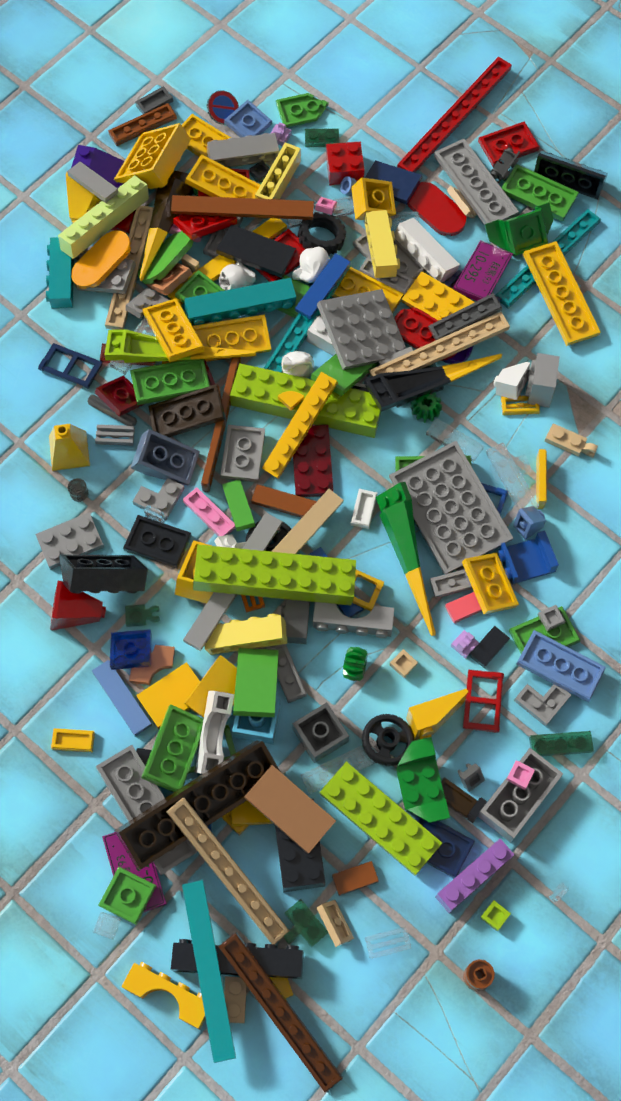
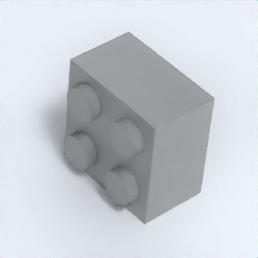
[525,353,560,407]

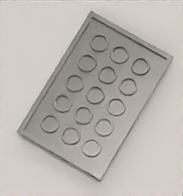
[389,441,513,574]

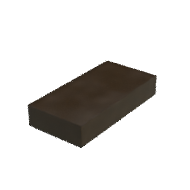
[441,777,478,819]

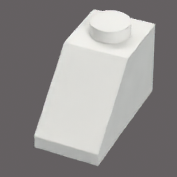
[494,362,530,400]

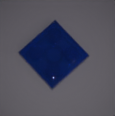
[110,629,152,670]

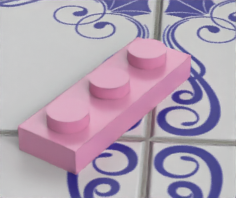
[183,487,236,536]

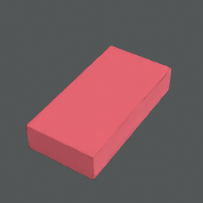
[445,592,482,623]

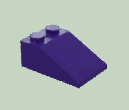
[71,145,125,188]

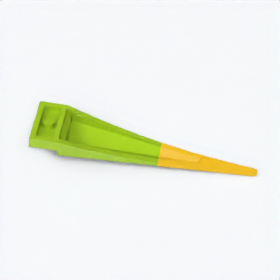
[105,330,256,363]

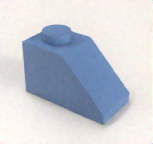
[513,506,546,540]

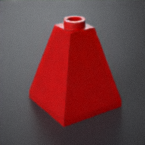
[50,580,106,630]

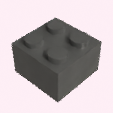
[292,702,349,763]

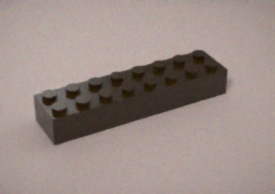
[114,740,281,870]

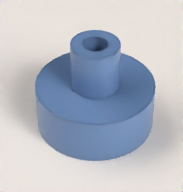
[340,177,356,196]

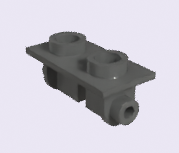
[490,148,520,184]

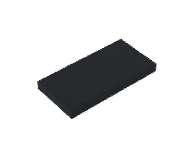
[216,224,296,278]

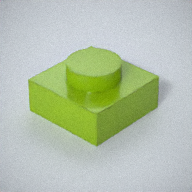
[480,900,511,931]

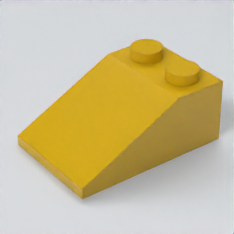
[174,540,214,604]
[406,688,468,741]

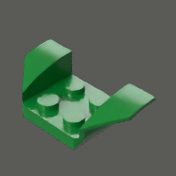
[485,203,554,256]
[396,737,450,823]

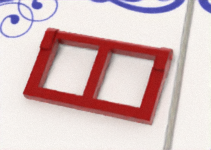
[463,670,504,733]

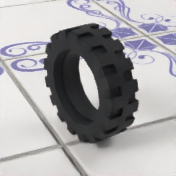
[298,212,346,256]

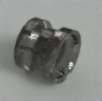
[67,478,89,502]

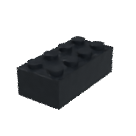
[275,798,325,892]

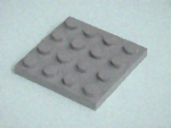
[317,289,406,370]

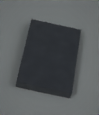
[123,515,192,569]

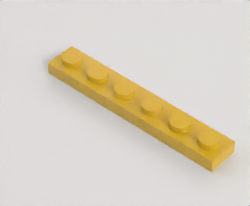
[262,371,338,479]

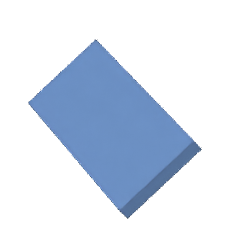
[516,630,606,702]

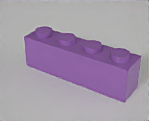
[435,839,515,914]

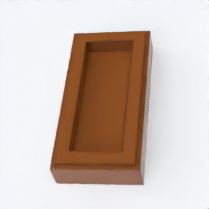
[332,861,379,896]

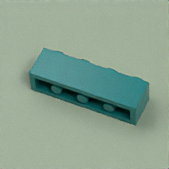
[46,237,74,309]

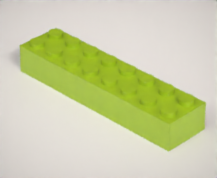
[230,363,381,438]
[193,544,356,605]

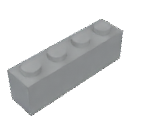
[207,133,279,167]

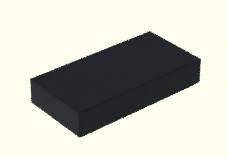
[469,626,510,668]

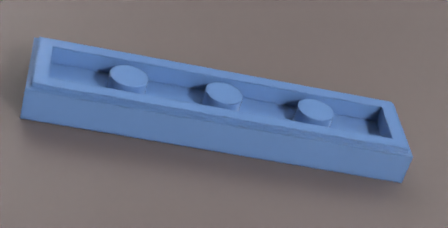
[92,660,152,736]

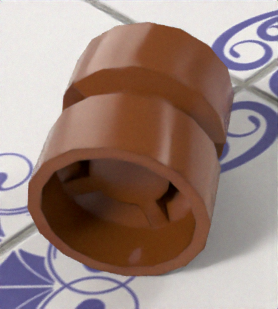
[463,959,495,991]

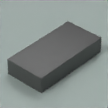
[135,86,173,114]

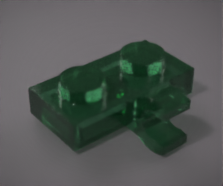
[284,899,328,948]

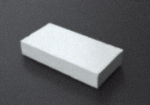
[351,489,377,529]

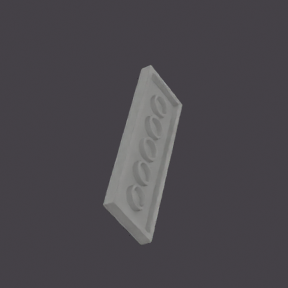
[434,139,519,225]
[96,745,198,875]

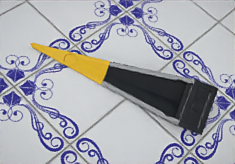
[364,354,502,412]

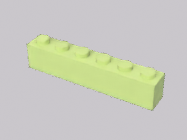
[58,175,149,259]

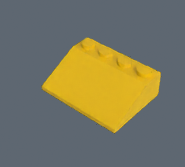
[114,123,191,189]

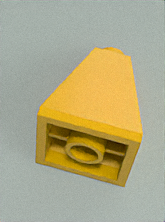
[66,172,102,224]
[49,424,90,471]

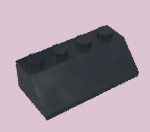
[534,151,608,200]
[59,554,148,594]

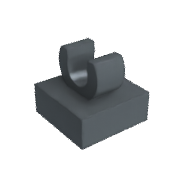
[458,763,485,792]

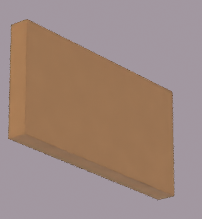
[244,765,336,854]

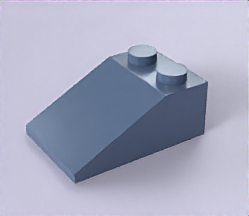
[131,429,200,486]

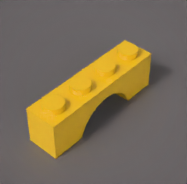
[121,962,206,1030]

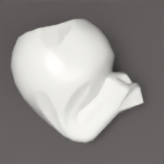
[292,247,331,283]
[219,262,256,290]
[281,351,314,378]

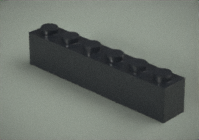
[171,939,304,979]

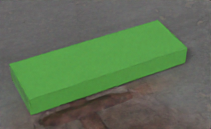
[222,479,255,531]

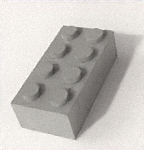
[478,748,563,843]

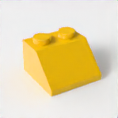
[351,178,396,221]

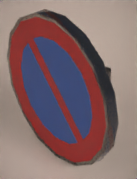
[207,90,239,125]

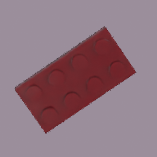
[293,425,334,497]

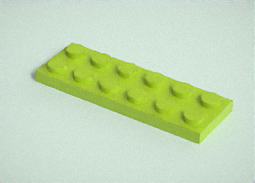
[319,761,442,876]

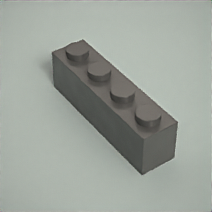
[281,599,310,644]

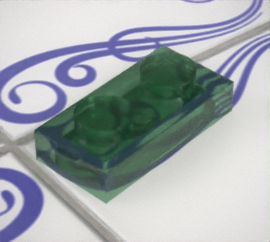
[305,129,339,147]

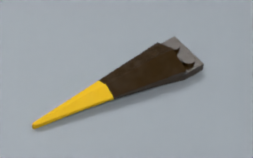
[140,170,193,281]

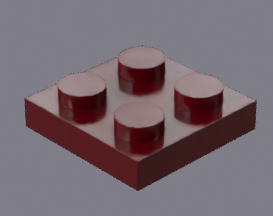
[95,375,144,417]

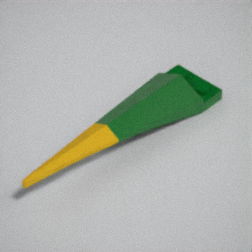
[376,482,436,636]

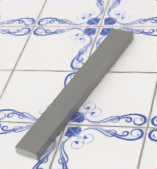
[183,512,282,651]

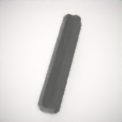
[88,395,137,426]

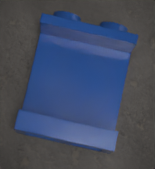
[497,530,559,585]

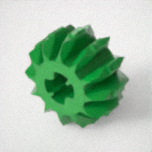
[410,392,442,423]
[343,647,368,681]

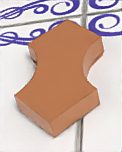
[129,645,175,685]

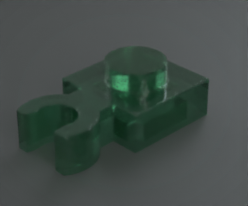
[125,604,160,627]

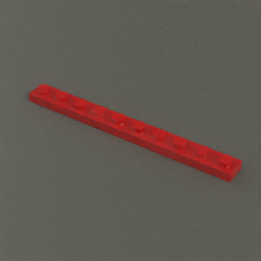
[397,56,512,173]

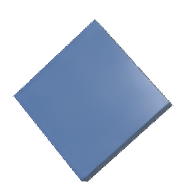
[224,100,272,138]

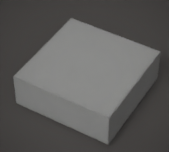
[538,605,566,632]

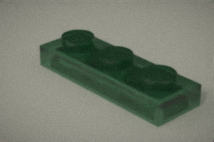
[529,731,594,757]

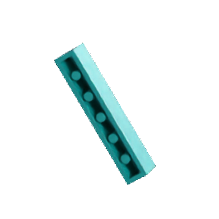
[184,278,296,326]

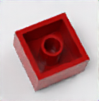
[326,141,364,185]

